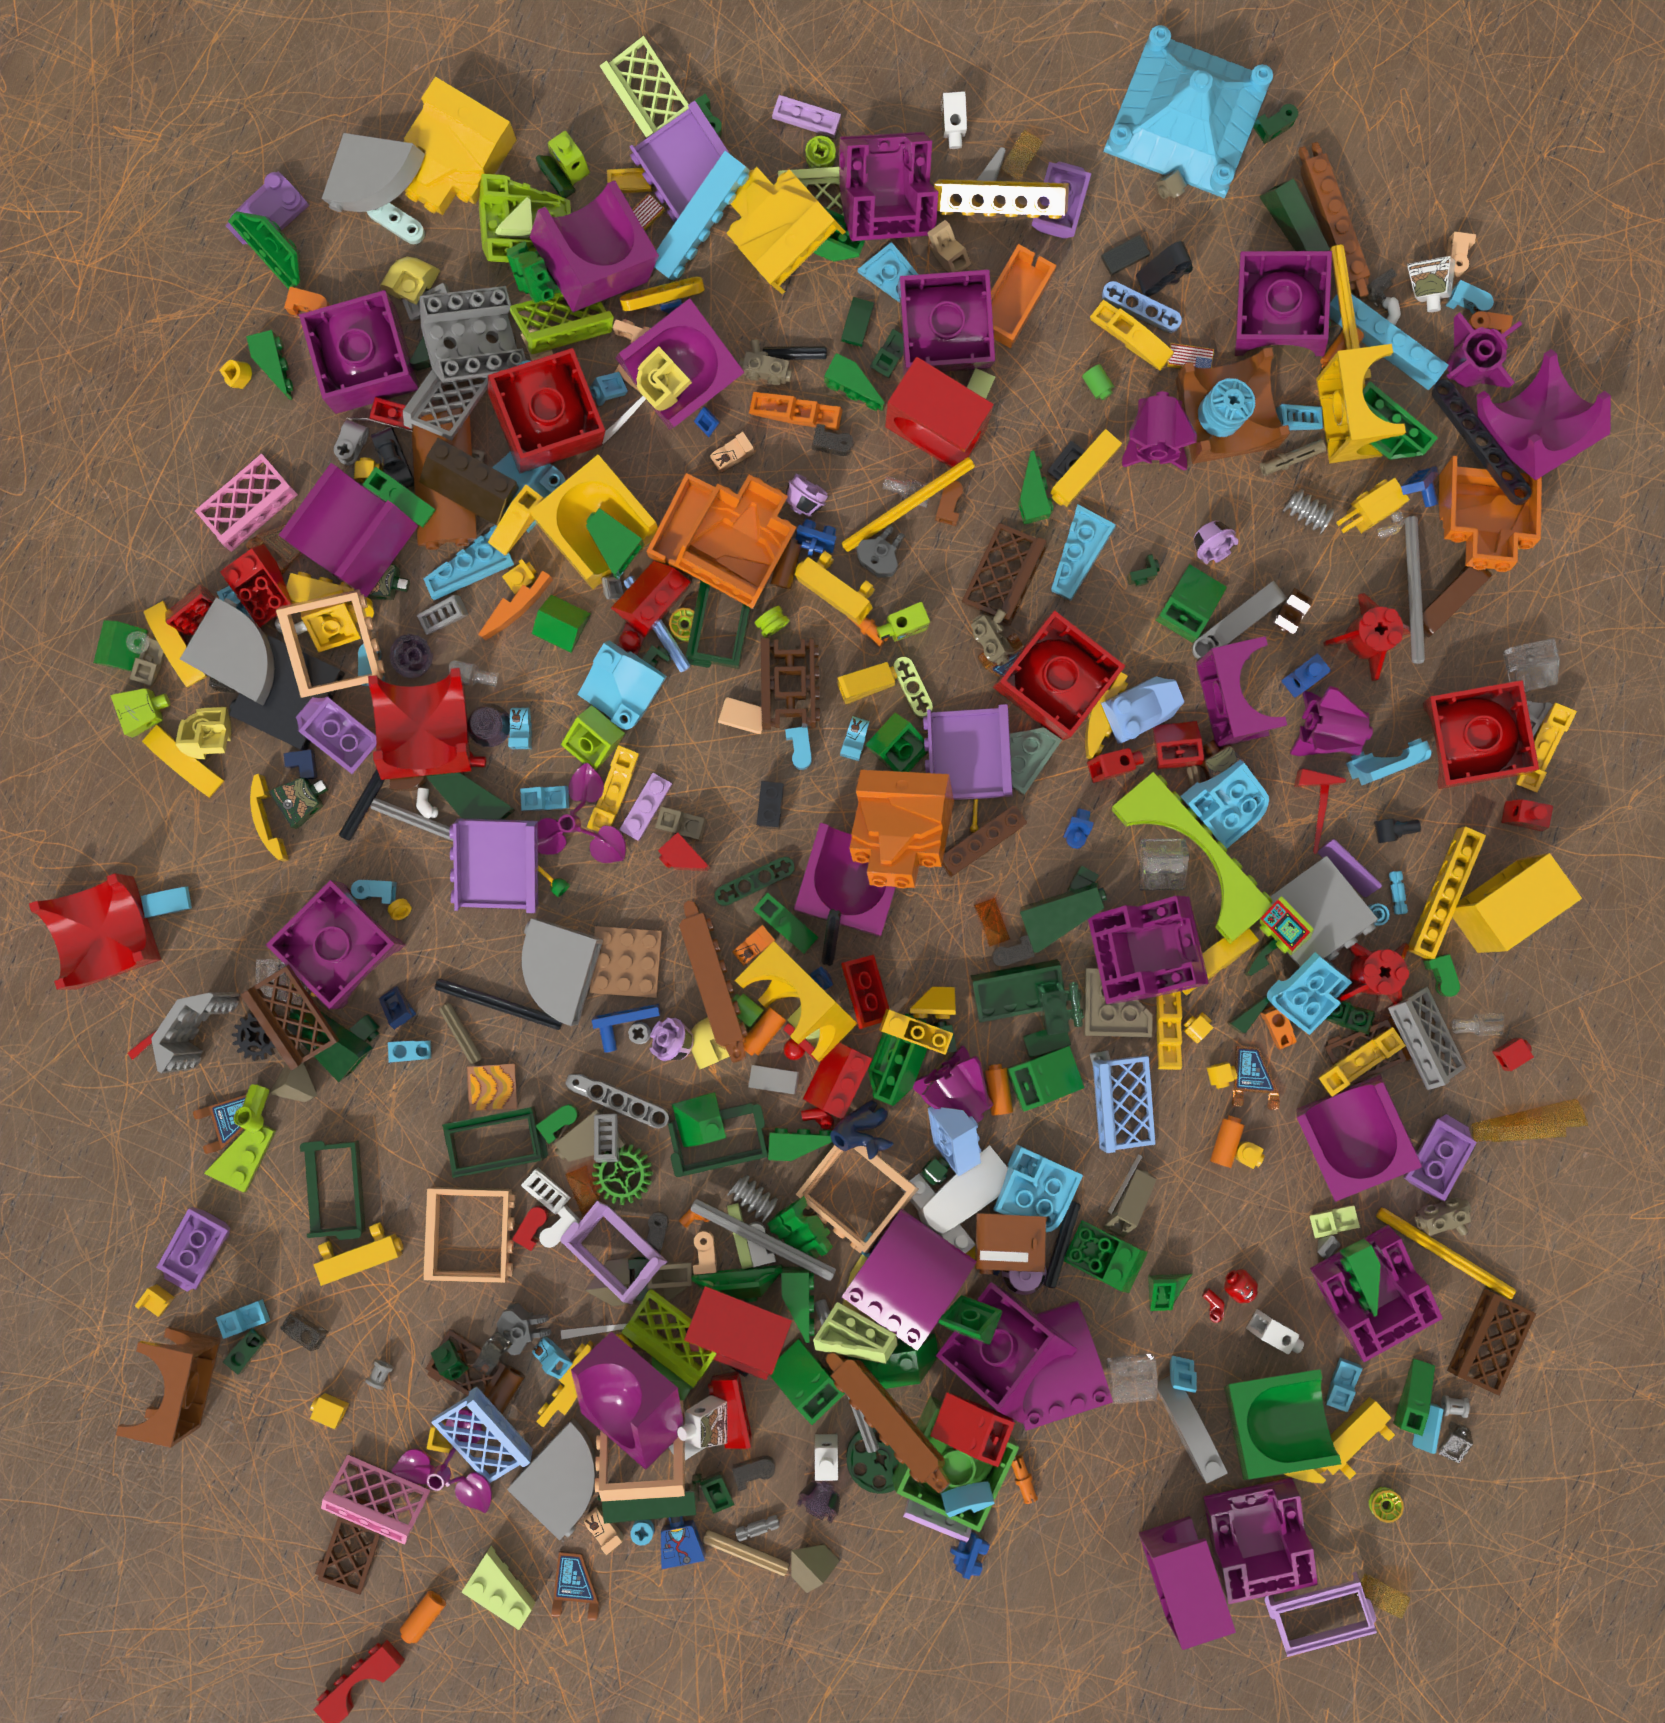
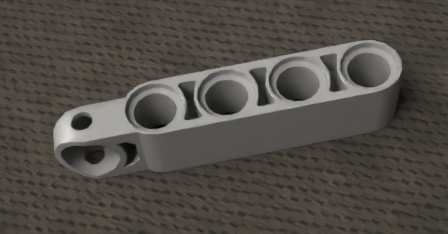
[1192,581,1287,660]
[565,1074,670,1128]

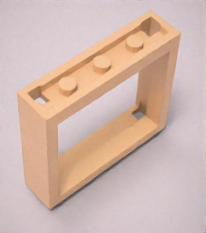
[276,589,385,698]
[796,1145,919,1253]
[424,1187,515,1283]
[595,1400,685,1501]

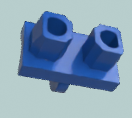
[795,519,836,557]
[1063,809,1094,849]
[950,1531,990,1579]

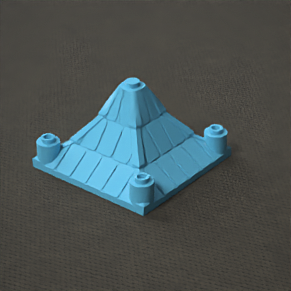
[1103,25,1273,198]

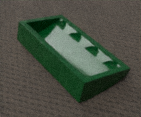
[970,959,1067,1023]

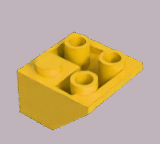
[908,987,956,1019]

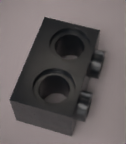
[756,781,784,830]

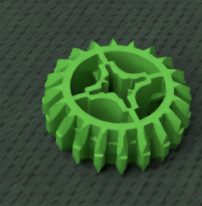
[592,1144,653,1205]

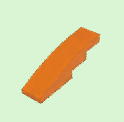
[749,392,843,431]
[478,571,553,640]

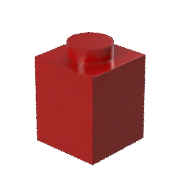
[1492,1038,1534,1071]

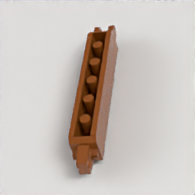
[1298,142,1370,300]
[679,900,748,1063]
[826,1352,951,1493]

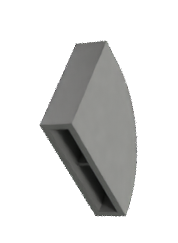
[322,133,425,212]
[180,597,275,706]
[522,918,603,1026]
[1154,1376,1227,1483]
[507,1418,597,1540]

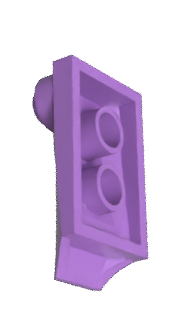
[1032,162,1091,238]
[226,171,309,244]
[296,697,376,774]
[1403,1114,1477,1201]
[156,1207,231,1292]

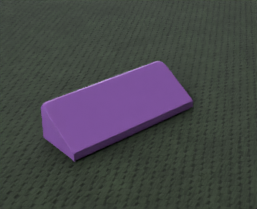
[1318,839,1382,897]

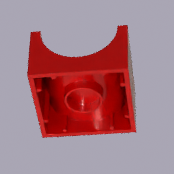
[682,1286,792,1381]

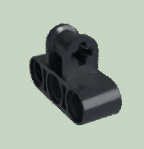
[1136,241,1193,297]
[371,426,414,488]

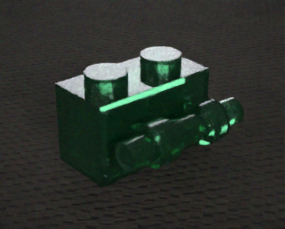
[1037,981,1084,1035]

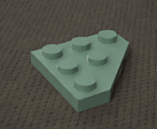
[1010,727,1062,795]

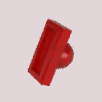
[617,621,645,656]
[783,1023,816,1060]

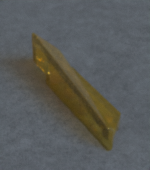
[1472,1099,1588,1142]

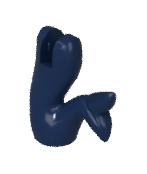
[830,1100,894,1160]

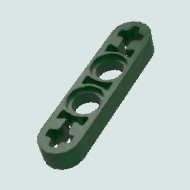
[715,857,795,906]

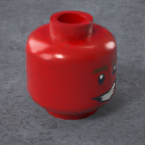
[1224,1269,1258,1303]

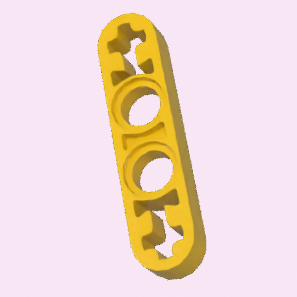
[620,277,705,311]

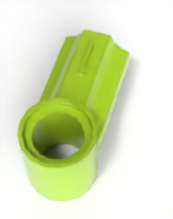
[234,1084,270,1133]

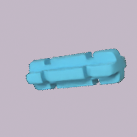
[1389,871,1408,915]

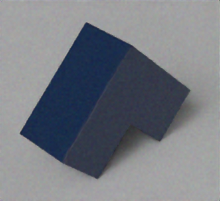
[283,750,318,780]

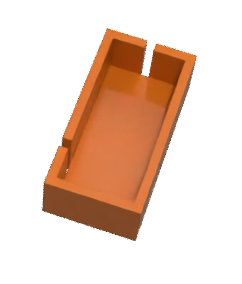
[991,244,1057,349]
[646,473,715,576]

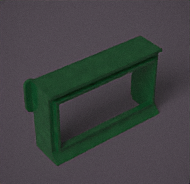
[686,581,751,669]
[668,1101,768,1177]
[442,1106,548,1178]
[300,1141,366,1240]
[597,1473,702,1524]

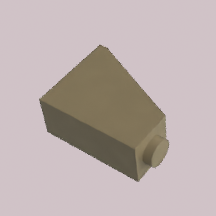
[554,1109,627,1162]
[1103,1169,1157,1238]

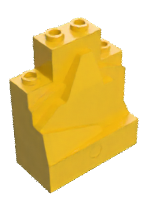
[404,77,517,215]
[727,167,846,295]

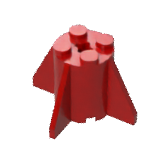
[1323,593,1411,681]
[1337,943,1409,1004]

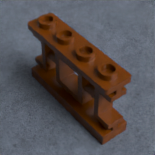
[761,638,820,730]
[942,805,1027,878]

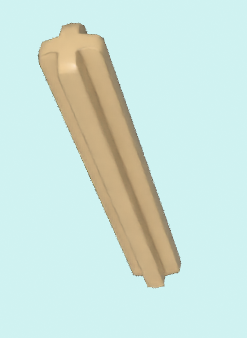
[703,1530,789,1576]

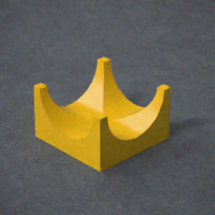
[1316,344,1406,464]
[735,941,857,1062]

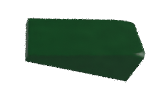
[1227,996,1269,1034]
[1022,1023,1071,1058]

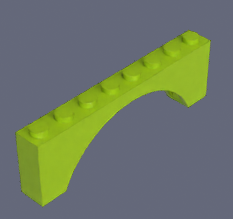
[1112,772,1273,944]

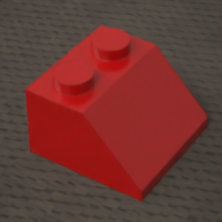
[658,832,710,871]

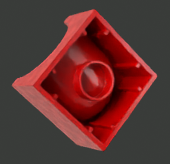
[488,348,605,474]
[885,357,994,468]
[993,610,1125,741]
[1423,680,1539,789]

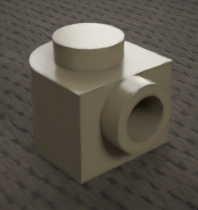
[1156,169,1186,199]

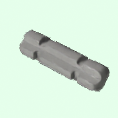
[736,1515,780,1541]

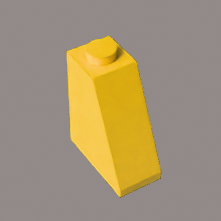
[838,662,897,705]

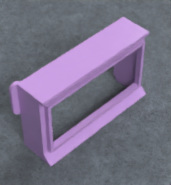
[560,1201,668,1304]
[1265,1572,1377,1657]

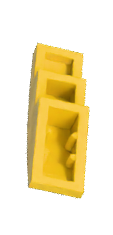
[1182,928,1260,996]
[1156,991,1182,1070]

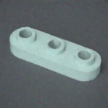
[366,203,425,244]

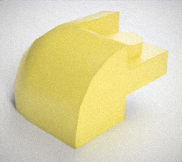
[380,256,440,305]
[636,346,692,411]
[175,707,231,759]
[691,1017,730,1069]

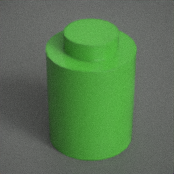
[1082,364,1115,400]
[733,993,764,1027]

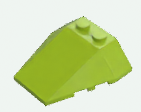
[479,174,571,262]

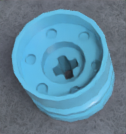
[1198,378,1255,437]

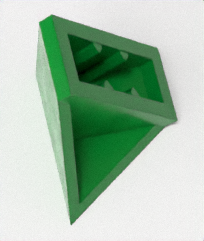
[1148,1274,1192,1311]

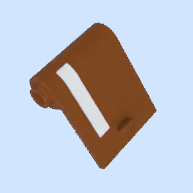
[975,1214,1046,1275]

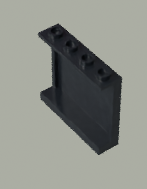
[229,635,345,750]

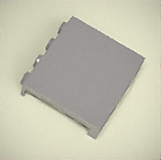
[1270,856,1378,968]

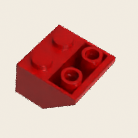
[1152,721,1204,770]

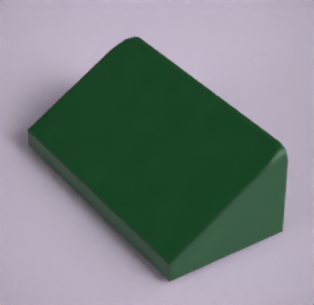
[536,155,576,198]

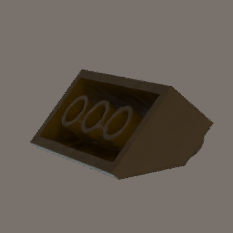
[419,438,519,526]

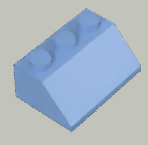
[928,1107,981,1176]

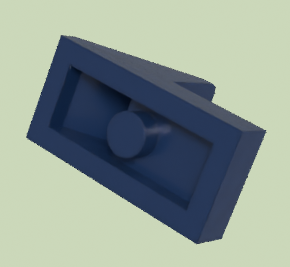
[379,986,416,1030]

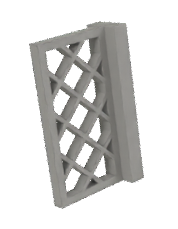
[403,370,488,440]
[1388,987,1466,1090]

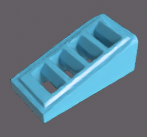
[1275,404,1323,430]

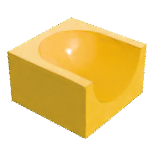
[529,455,658,589]
[1452,853,1582,953]

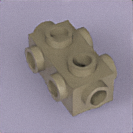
[739,339,793,385]
[971,608,1015,666]
[1415,1197,1472,1236]

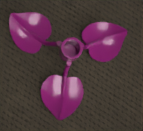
[538,763,626,863]
[392,1409,492,1513]

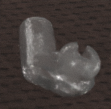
[1377,511,1405,539]

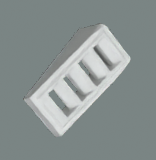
[521,1168,571,1215]

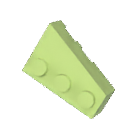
[813,1302,897,1364]
[462,1546,535,1630]

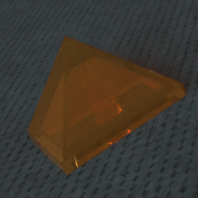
[974,898,1010,947]
[565,1166,601,1216]

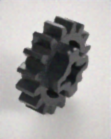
[232,1013,276,1061]

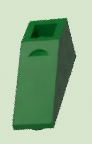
[246,330,294,400]
[824,353,885,411]
[1018,450,1054,525]
[363,467,436,528]
[753,892,819,954]
[768,1128,832,1161]
[1339,1238,1381,1316]
[1393,1358,1435,1436]

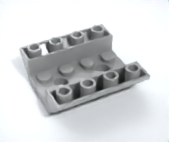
[420,286,526,382]
[151,992,240,1073]

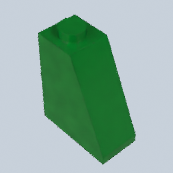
[586,508,645,580]

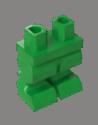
[506,241,555,303]
[767,1196,833,1259]

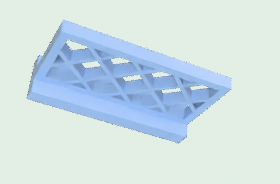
[1093,1055,1155,1153]
[431,1387,533,1483]

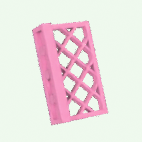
[195,453,298,552]
[321,1455,430,1545]

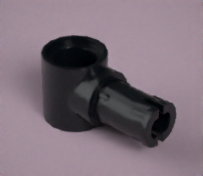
[1374,818,1421,844]

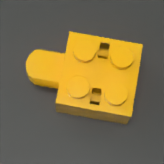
[1336,478,1410,534]
[301,589,374,652]

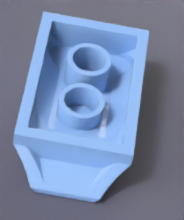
[1101,676,1184,744]

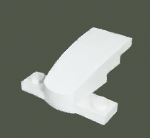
[900,1145,1008,1253]

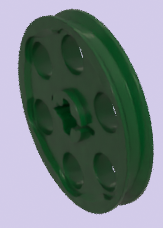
[846,1428,899,1494]

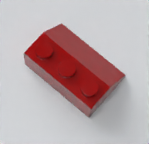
[611,561,691,637]
[841,954,890,1029]
[803,1042,872,1119]
[708,1371,753,1449]

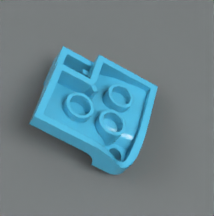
[492,451,566,533]
[577,640,667,729]
[1346,738,1431,785]
[1180,760,1269,849]
[1267,952,1352,1035]
[994,1144,1083,1232]

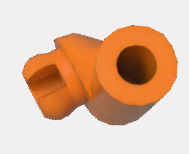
[679,1208,710,1228]

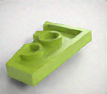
[204,1125,276,1193]

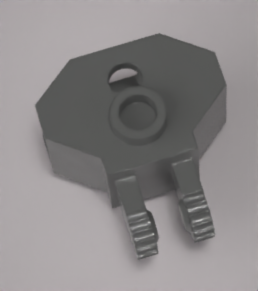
[856,525,905,578]
[497,1303,551,1355]

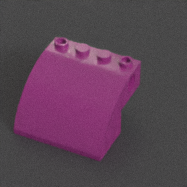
[839,132,938,241]
[1088,895,1209,1004]
[842,1209,977,1351]
[1310,1225,1443,1362]
[1023,1301,1113,1431]
[1203,1477,1318,1604]

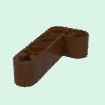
[1422,566,1493,638]

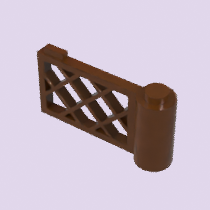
[767,538,801,589]
[1324,1013,1412,1085]
[425,1329,525,1415]
[315,1493,390,1595]

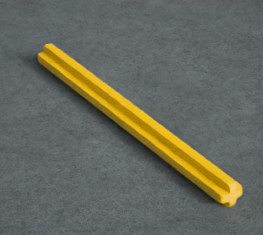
[1330,244,1366,389]
[842,457,975,552]
[1376,1207,1516,1300]

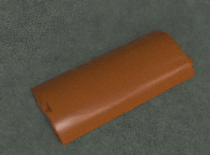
[411,408,477,550]

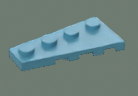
[858,242,919,303]
[1051,504,1116,602]
[424,525,514,600]

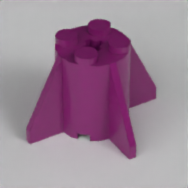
[1446,313,1522,388]
[1122,391,1197,471]
[1290,686,1373,756]
[913,1045,993,1123]

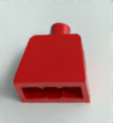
[1087,748,1144,783]
[1501,799,1553,831]

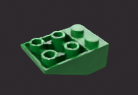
[1155,564,1227,643]
[1007,1046,1085,1112]
[1064,1220,1148,1293]
[781,1267,814,1343]
[769,1339,845,1425]

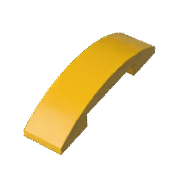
[143,601,207,688]
[1516,702,1577,792]
[142,724,224,798]
[587,745,640,832]
[250,774,289,861]
[1318,1027,1406,1097]

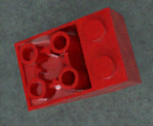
[220,544,292,627]
[165,584,215,636]
[930,1392,1015,1467]

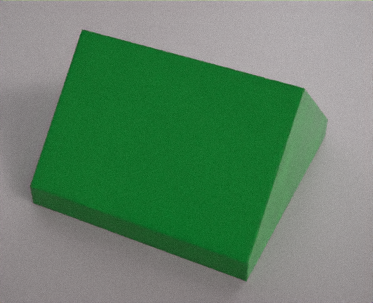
[532,595,591,653]
[93,620,148,672]
[939,1295,1002,1345]

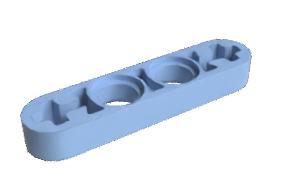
[1102,281,1182,333]

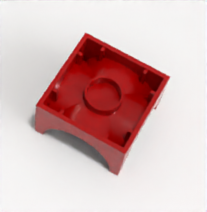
[368,668,472,780]
[29,873,161,990]

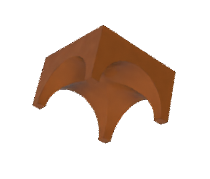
[1175,347,1290,464]
[116,1327,221,1448]

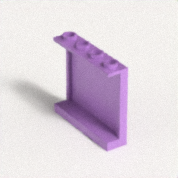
[629,100,730,222]
[923,704,1013,800]
[449,818,538,913]

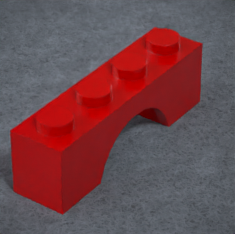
[313,1640,405,1723]

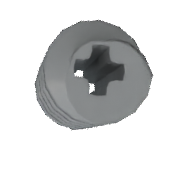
[1283,489,1334,534]
[727,1175,778,1223]

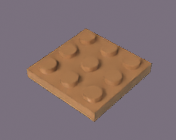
[590,926,662,998]

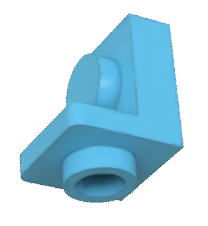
[590,372,628,406]

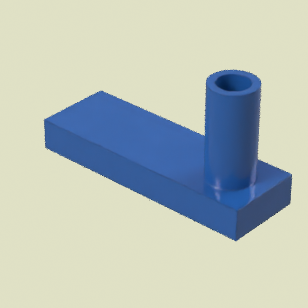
[1401,466,1438,507]
[592,1003,661,1052]

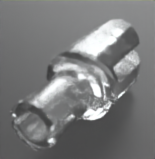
[882,475,930,508]
[449,660,499,687]
[1452,1012,1504,1036]

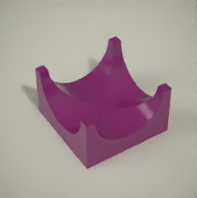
[1477,349,1611,480]
[1196,636,1287,748]
[266,880,405,1009]

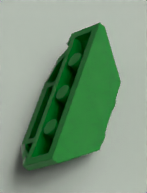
[813,207,866,262]
[228,211,300,290]
[1363,382,1438,460]
[868,1014,928,1106]
[691,1264,782,1302]
[848,1334,938,1389]

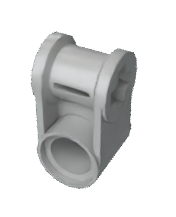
[334,420,369,466]

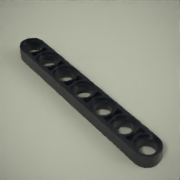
[1431,379,1532,505]

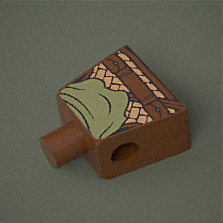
[1201,739,1254,780]

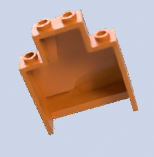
[1438,456,1542,572]
[674,474,797,609]
[849,770,954,888]

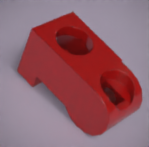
[512,1205,549,1251]

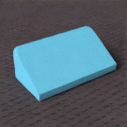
[1412,1403,1443,1454]

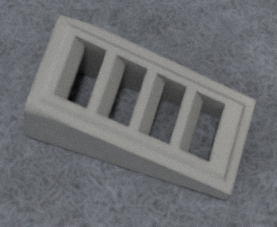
[977,147,1006,181]
[417,595,469,635]
[594,1114,619,1163]

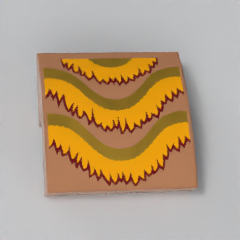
[467,1063,517,1112]

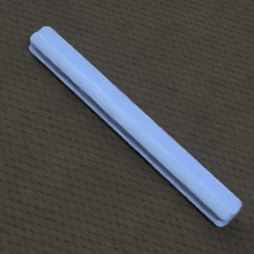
[624,576,690,672]

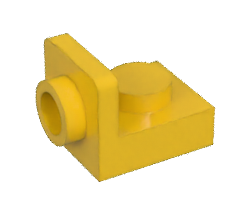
[502,559,537,595]

